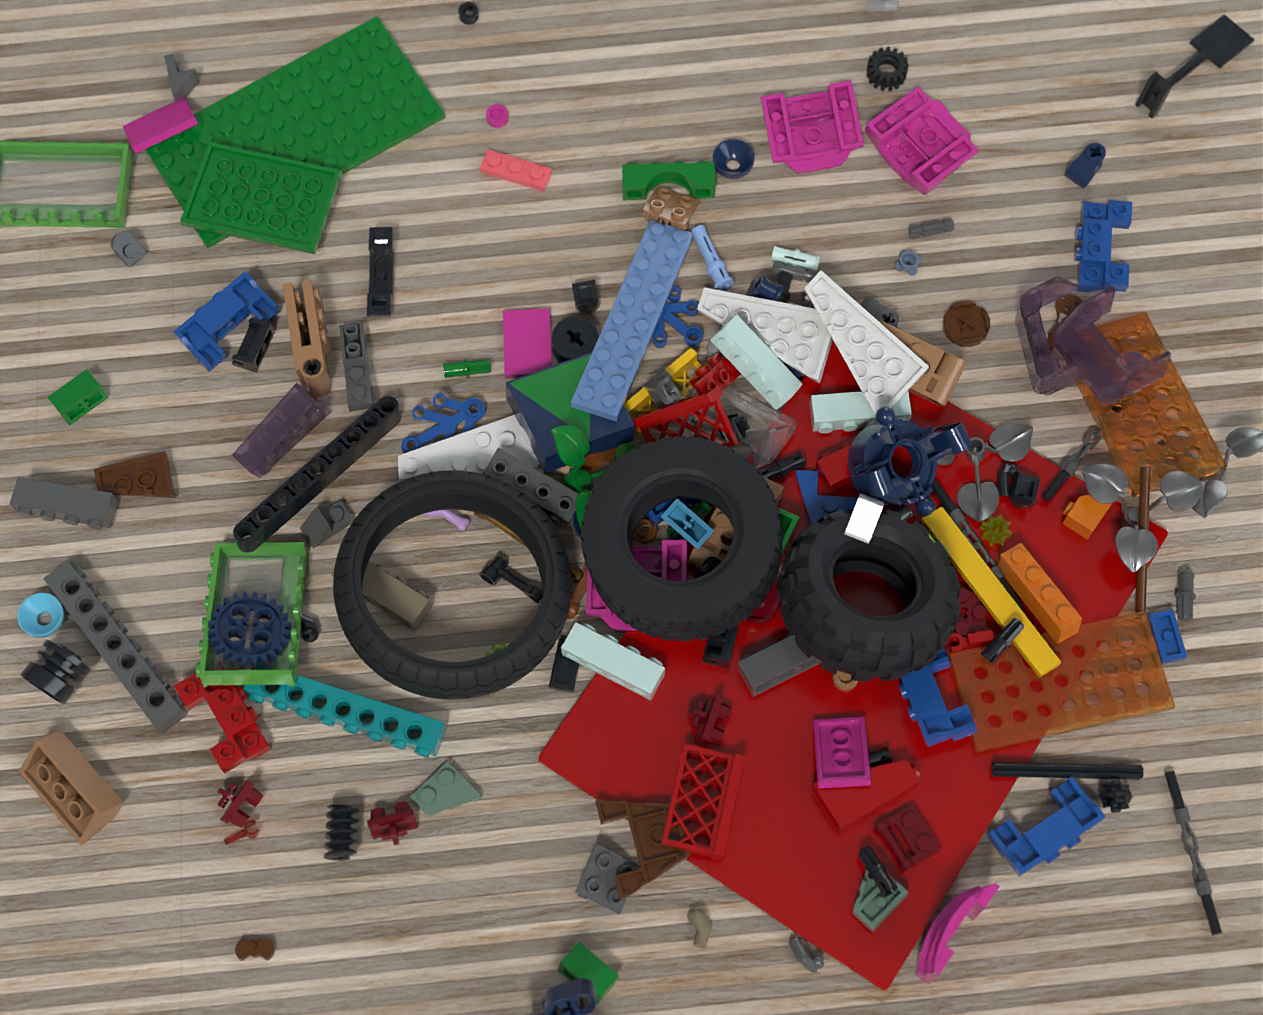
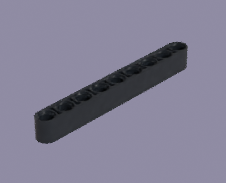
[233,396,401,553]

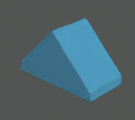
[661,499,715,550]

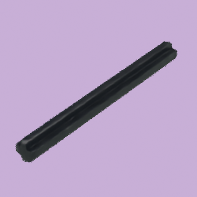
[991,762,1144,780]

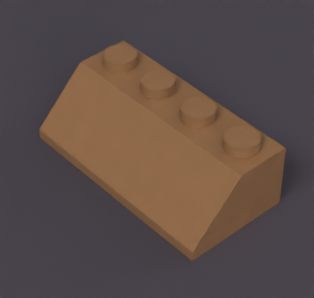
[19,730,123,845]

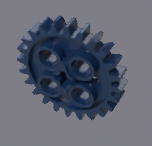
[208,591,291,669]

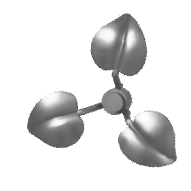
[932,424,1033,522]
[1153,427,1263,518]
[1082,464,1203,573]

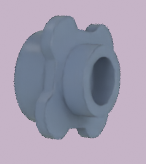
[895,251,922,276]

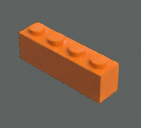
[998,543,1082,644]

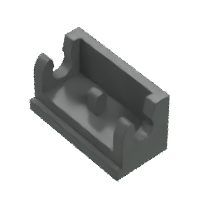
[644,369,691,426]

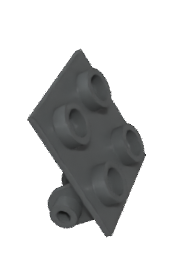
[575,844,640,914]

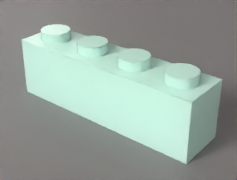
[710,314,802,410]
[810,391,912,433]
[561,622,665,700]

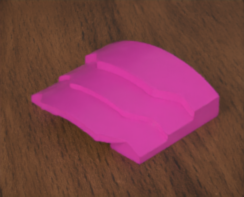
[761,81,864,173]
[865,86,979,195]
[586,540,689,631]
[916,883,1000,984]

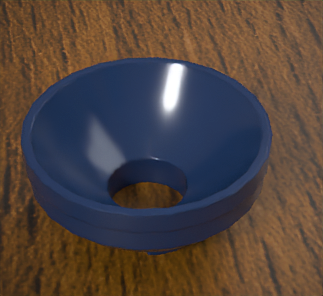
[712,139,754,179]

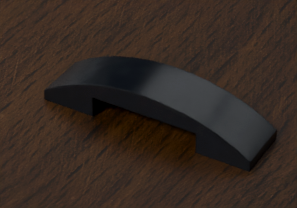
[367,227,394,317]

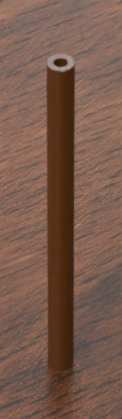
[1135,467,1151,617]

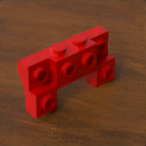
[174,663,271,773]

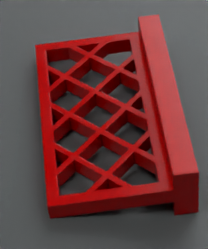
[632,386,739,447]
[661,744,745,861]

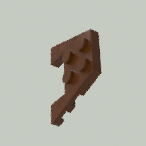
[595,799,690,900]

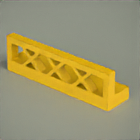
[624,348,702,436]

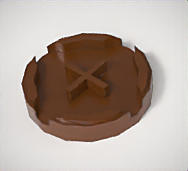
[942,301,990,347]

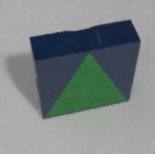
[506,352,635,473]

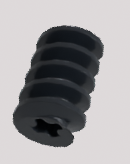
[324,804,360,861]

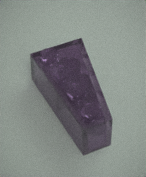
[232,383,332,478]

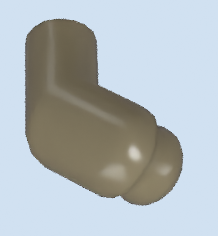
[687,909,712,949]

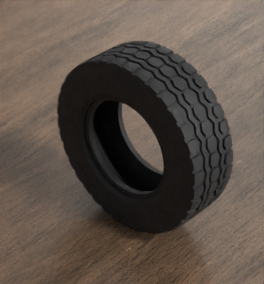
[581,436,783,641]

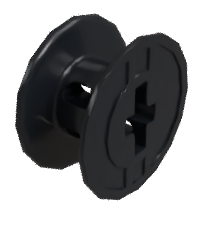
[551,316,599,363]

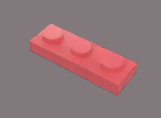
[480,149,552,192]

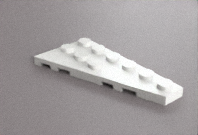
[805,271,929,415]
[697,287,833,384]
[398,415,545,482]

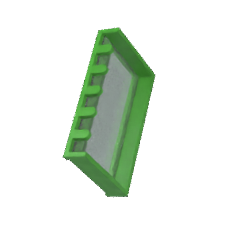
[0,140,134,228]
[196,542,308,687]

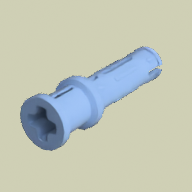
[691,225,734,291]

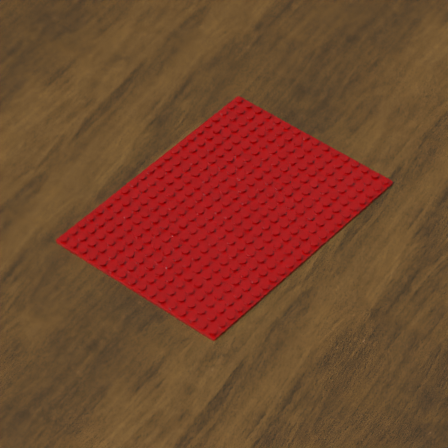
[538,341,1168,991]

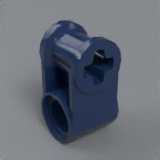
[1064,143,1106,189]
[746,274,783,301]

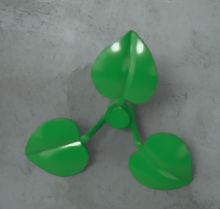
[550,425,638,528]

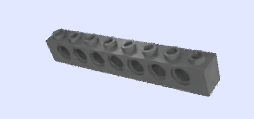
[43,561,187,734]

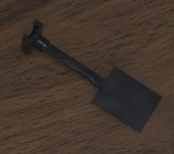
[1135,14,1255,119]

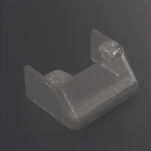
[676,385,798,468]

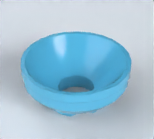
[17,593,65,638]

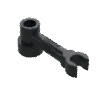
[479,556,542,603]

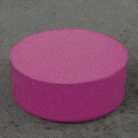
[486,104,509,128]

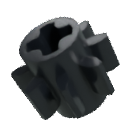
[718,413,750,442]
[1099,780,1133,813]

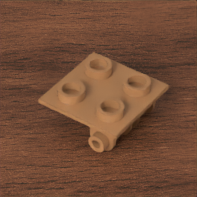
[642,186,700,231]

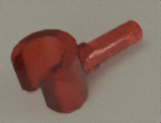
[224,820,259,845]

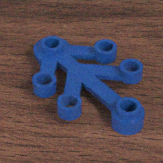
[653,286,703,348]
[401,393,485,454]

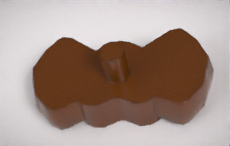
[235,938,276,961]

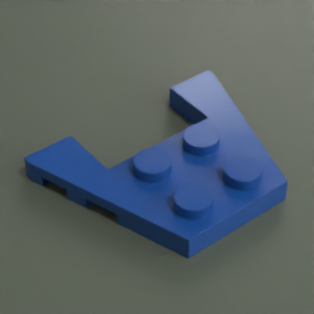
[795,470,858,526]

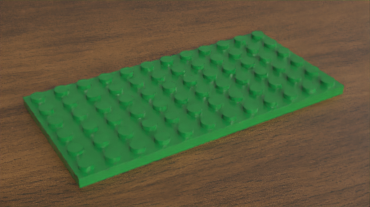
[145,16,445,249]

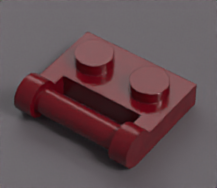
[874,804,942,873]

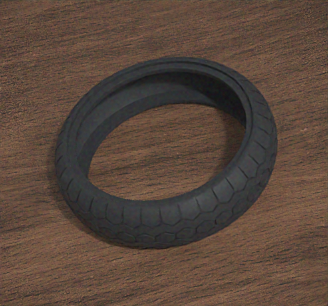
[333,470,572,700]

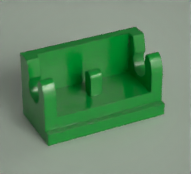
[47,369,109,426]
[558,941,619,1005]

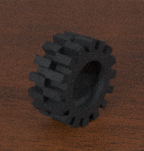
[866,47,909,91]

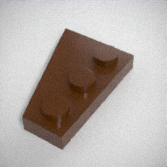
[94,451,176,498]

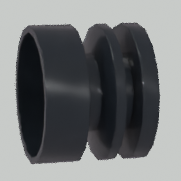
[20,639,90,705]

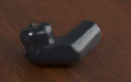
[997,463,1017,496]
[301,614,319,643]

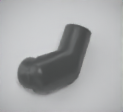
[789,937,824,972]

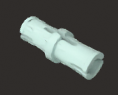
[771,246,820,271]

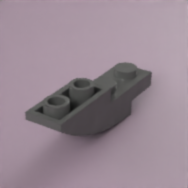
[339,322,373,412]

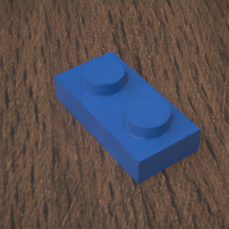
[1147,609,1187,664]

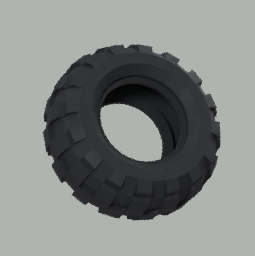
[777,509,961,682]

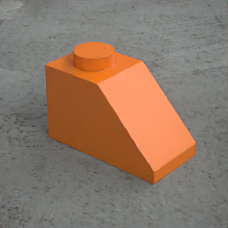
[1062,495,1112,540]

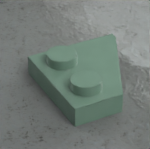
[410,761,482,817]
[853,870,909,932]

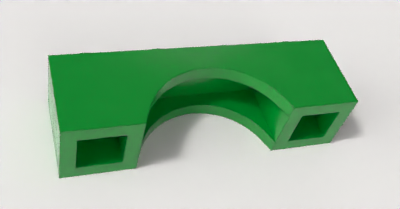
[622,161,715,200]

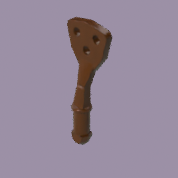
[1041,292,1086,357]

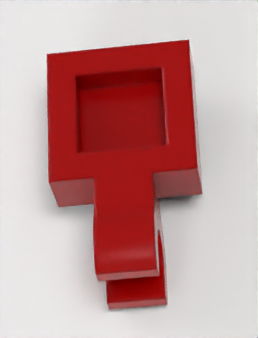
[948,630,994,655]

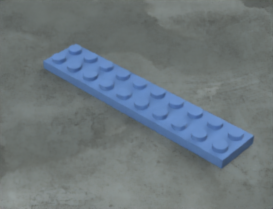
[571,220,694,422]

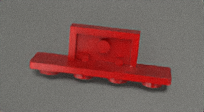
[689,353,741,393]

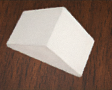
[845,493,884,544]

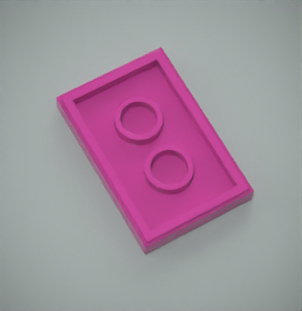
[123,97,198,153]
[503,308,552,379]
[813,717,871,788]

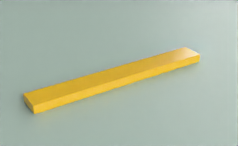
[921,507,1061,678]

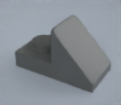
[164,54,199,101]
[300,500,354,548]

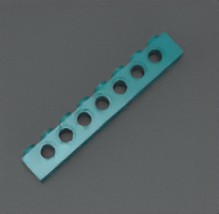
[243,662,447,758]

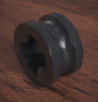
[458,2,479,25]

